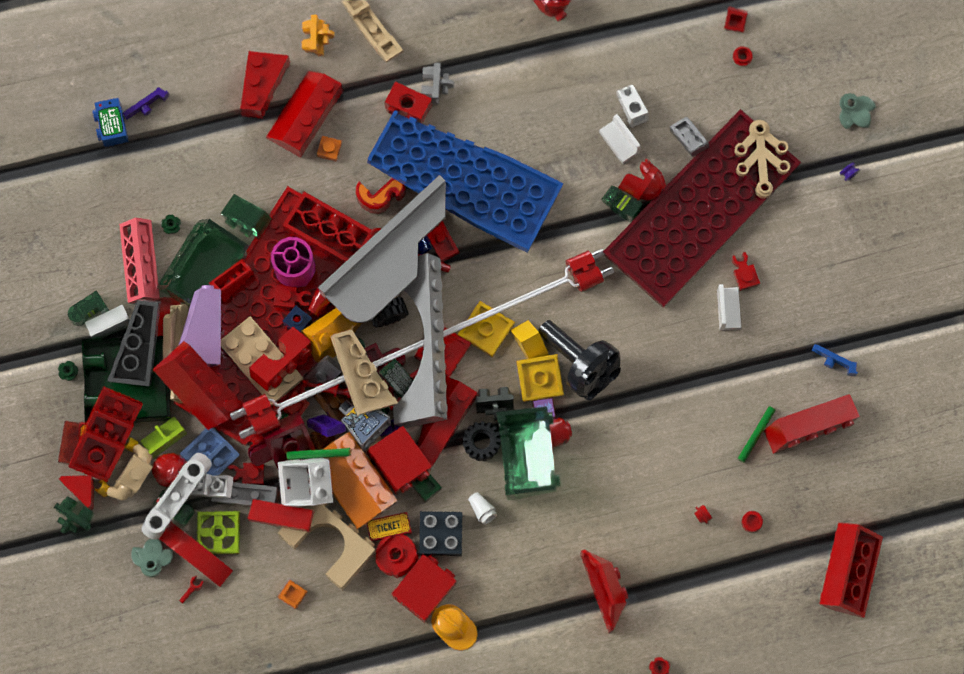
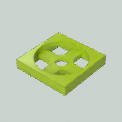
[197,511,240,554]

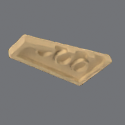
[331,330,398,416]

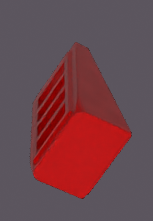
[209,259,254,303]

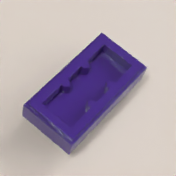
[306,414,346,437]

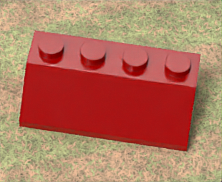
[266,71,343,158]
[153,341,242,430]
[819,523,883,618]

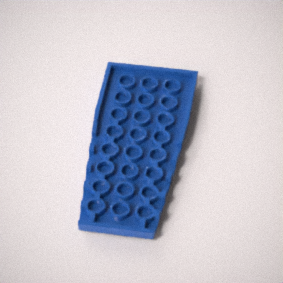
[367,111,564,253]

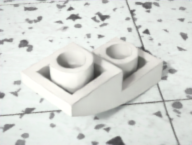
[191,474,234,498]

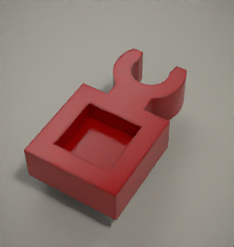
[732,252,760,291]
[274,285,311,309]
[283,382,314,416]
[228,463,265,485]

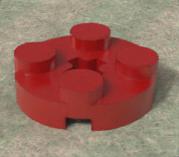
[375,534,419,578]

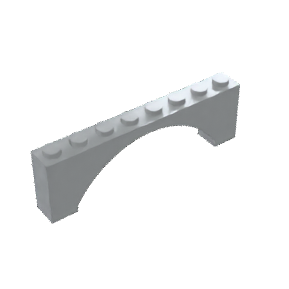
[393,254,448,428]

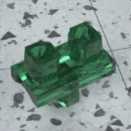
[54,496,94,534]

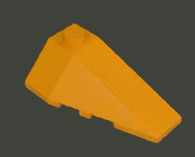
[301,308,362,363]

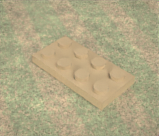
[221,316,304,406]

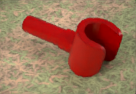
[179,576,203,604]

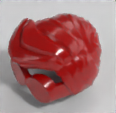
[151,453,187,488]

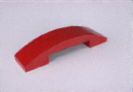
[159,522,233,587]

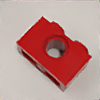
[384,81,432,124]

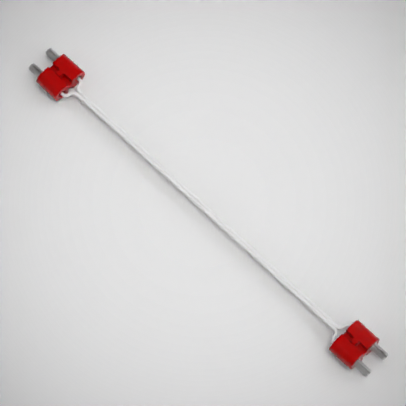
[230,249,614,439]

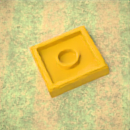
[458,301,515,358]
[516,354,564,402]

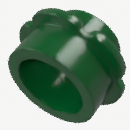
[161,214,181,234]
[58,361,78,381]

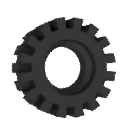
[372,297,409,328]
[463,421,501,461]

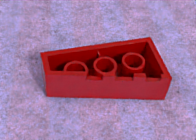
[764,394,860,454]

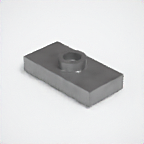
[670,117,709,157]
[303,355,342,388]

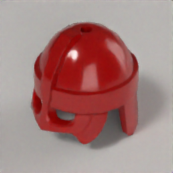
[618,158,666,200]

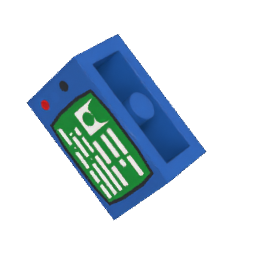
[92,98,129,147]

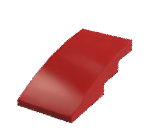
[68,387,142,483]

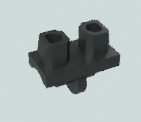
[476,387,514,421]

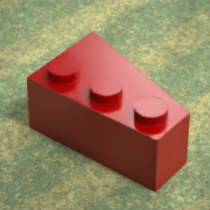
[240,51,291,118]

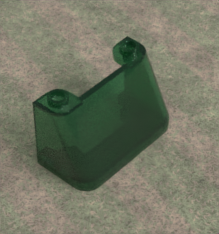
[157,219,249,307]
[497,406,561,501]

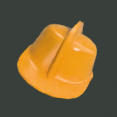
[431,604,477,651]

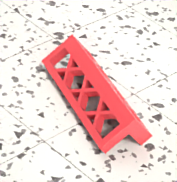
[119,217,160,304]

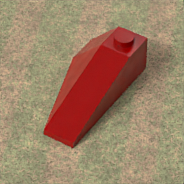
[417,376,478,466]

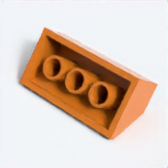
[324,432,398,529]

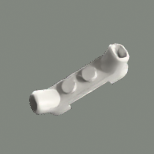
[142,453,212,540]

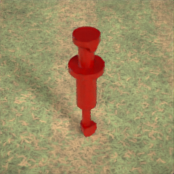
[303,380,351,398]

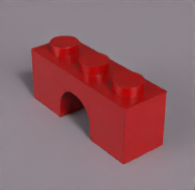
[249,327,312,392]

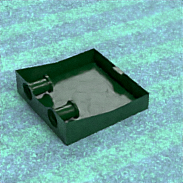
[82,336,172,423]

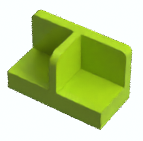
[140,417,187,459]

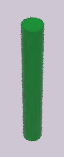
[737,406,776,463]
[287,448,351,460]

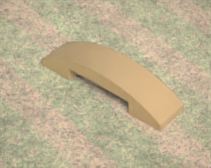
[342,0,403,63]

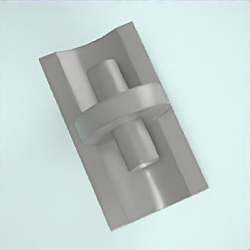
[421,63,455,104]

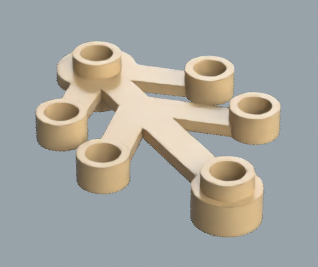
[734,120,790,199]

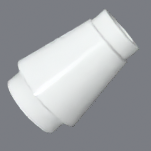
[468,492,497,524]

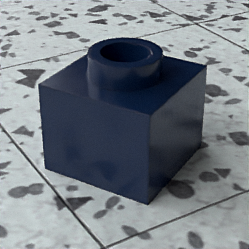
[283,306,313,332]

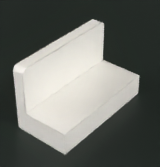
[599,114,641,164]
[717,284,741,330]
[85,305,130,339]

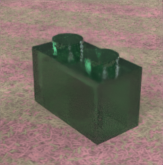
[220,194,272,239]

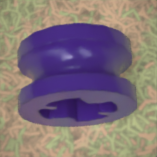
[839,162,860,182]

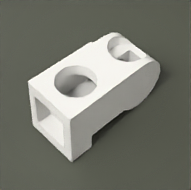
[617,85,648,128]

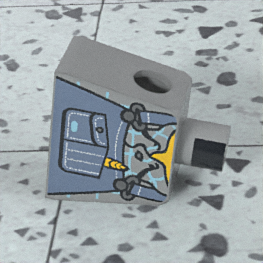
[339,400,391,452]

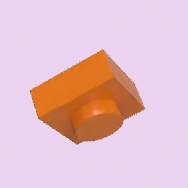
[316,136,342,162]

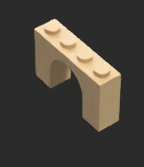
[278,503,376,591]

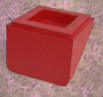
[724,7,748,33]

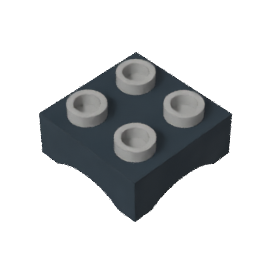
[419,511,462,556]

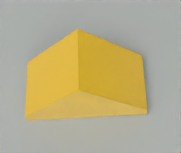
[510,320,549,359]

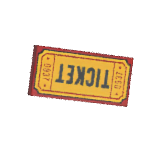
[367,512,412,542]

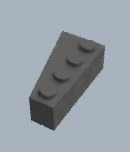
[107,299,161,386]

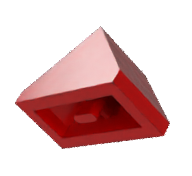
[59,475,94,511]

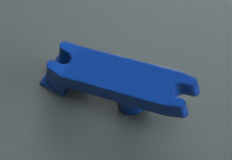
[812,344,858,376]

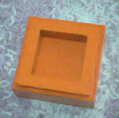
[278,580,308,610]

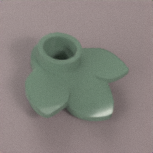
[839,93,876,129]
[131,538,173,577]

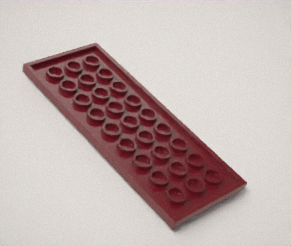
[603,109,801,308]

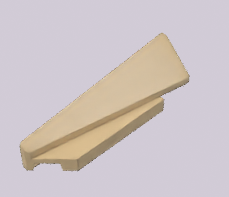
[163,304,189,403]

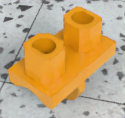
[302,14,335,56]

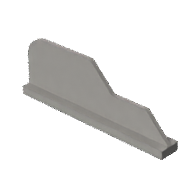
[318,175,446,323]

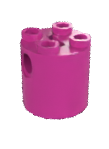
[271,237,315,288]

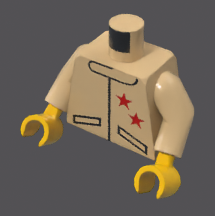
[94,437,152,500]

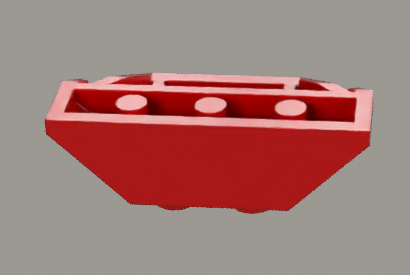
[580,550,628,634]

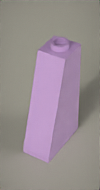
[178,285,221,367]

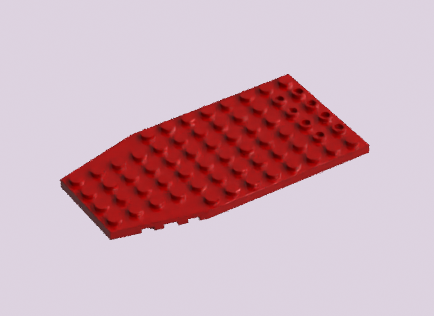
[174,186,371,446]

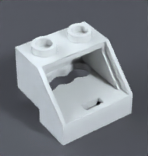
[278,458,333,506]

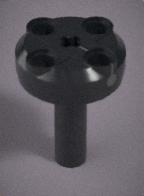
[538,320,621,401]

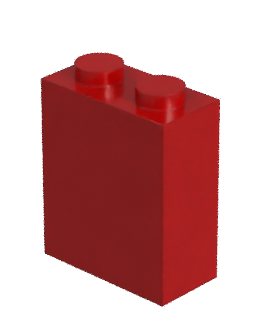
[367,426,432,494]
[391,554,457,623]

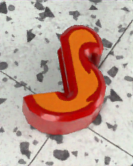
[356,178,406,214]

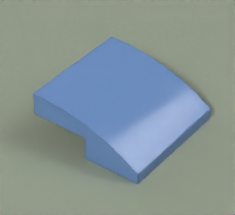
[179,428,240,475]

